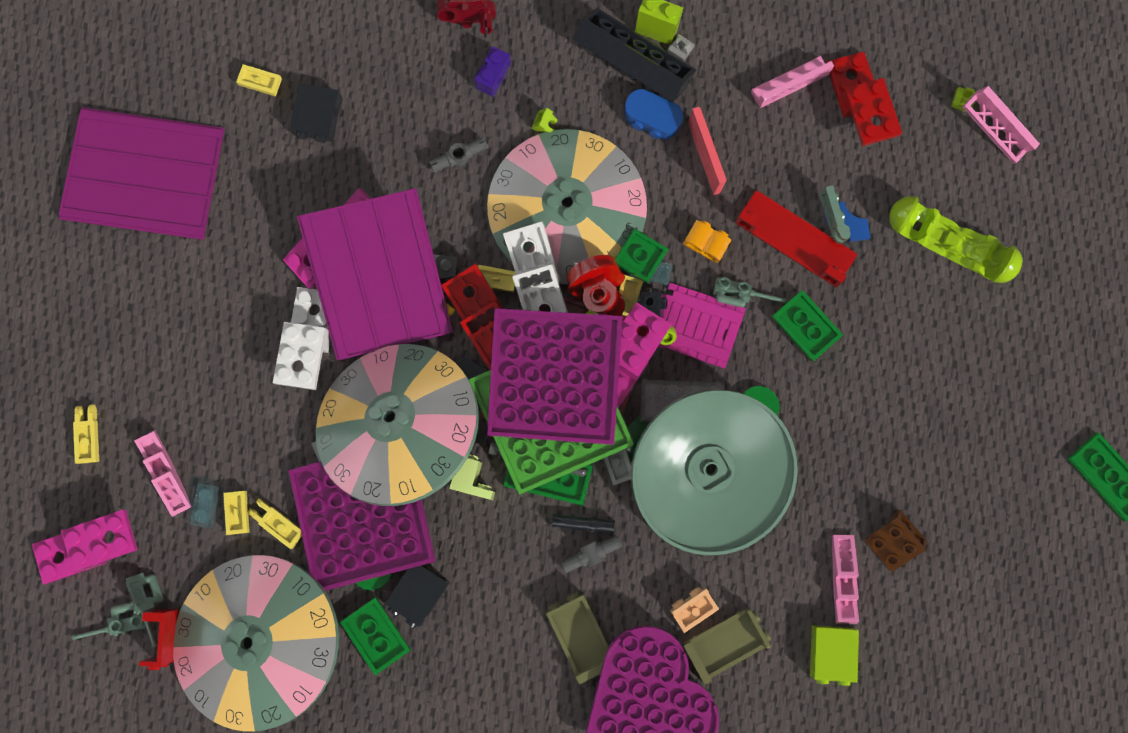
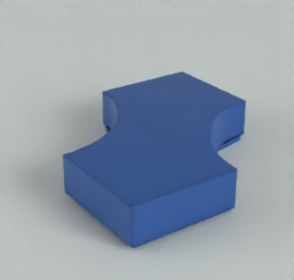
[824,202,870,242]

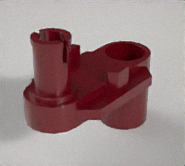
[437,0,496,34]

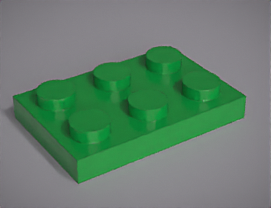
[771,290,843,362]
[340,597,411,675]

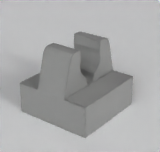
[668,34,695,61]

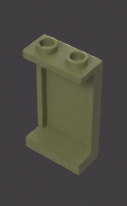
[545,592,609,684]
[682,607,771,685]

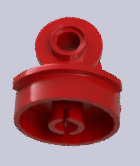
[566,255,625,316]

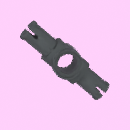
[429,137,489,173]
[561,535,623,573]

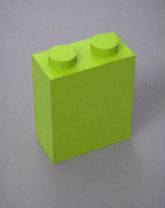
[635,0,683,46]
[810,625,859,686]

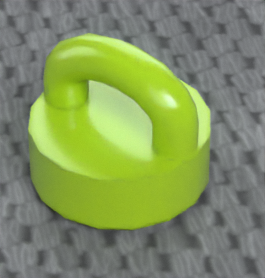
[660,326,677,345]

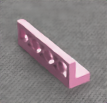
[751,56,834,108]
[962,86,1040,164]

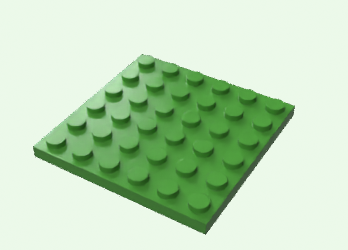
[469,370,634,495]

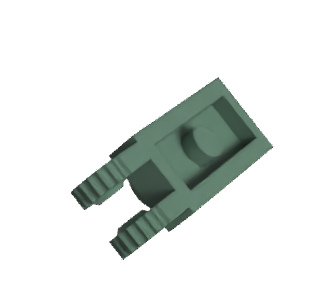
[819,185,851,244]

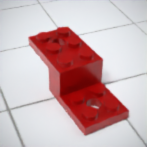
[827,52,902,146]
[441,264,504,370]

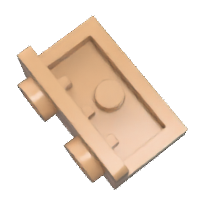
[669,587,719,633]

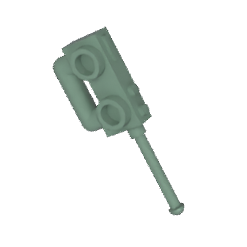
[713,277,787,307]
[126,573,163,649]
[71,602,146,640]

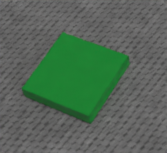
[615,228,669,284]

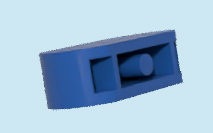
[624,89,683,139]

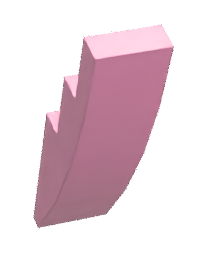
[134,430,192,516]
[832,535,859,624]

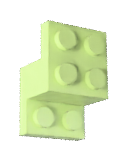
[449,454,495,500]

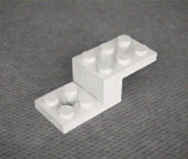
[503,221,568,313]
[273,287,331,390]

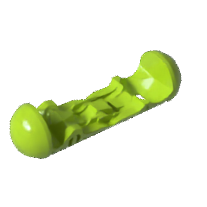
[889,196,1023,283]

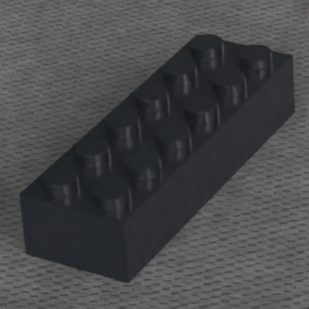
[573,8,696,102]

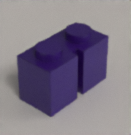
[474,46,511,97]

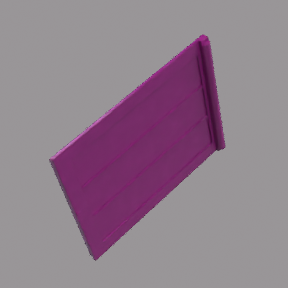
[59,107,225,240]
[297,188,453,360]

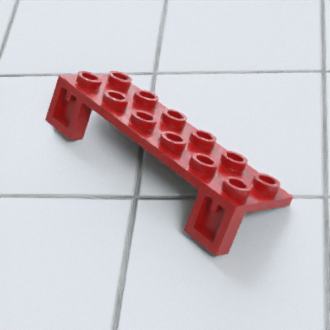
[735,191,857,288]

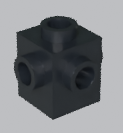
[637,288,668,318]

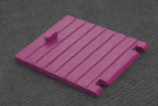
[659,283,746,369]

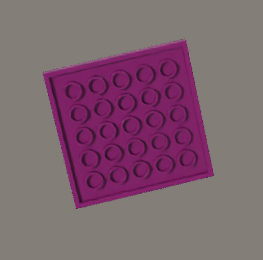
[487,309,623,445]
[288,461,436,591]

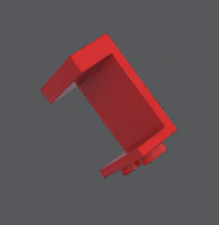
[139,609,179,670]

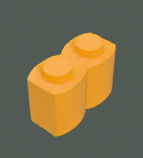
[683,220,731,263]

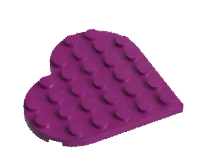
[585,625,719,733]

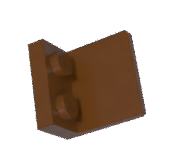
[865,509,928,572]

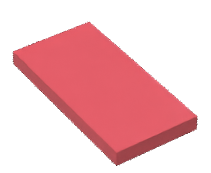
[688,107,727,195]

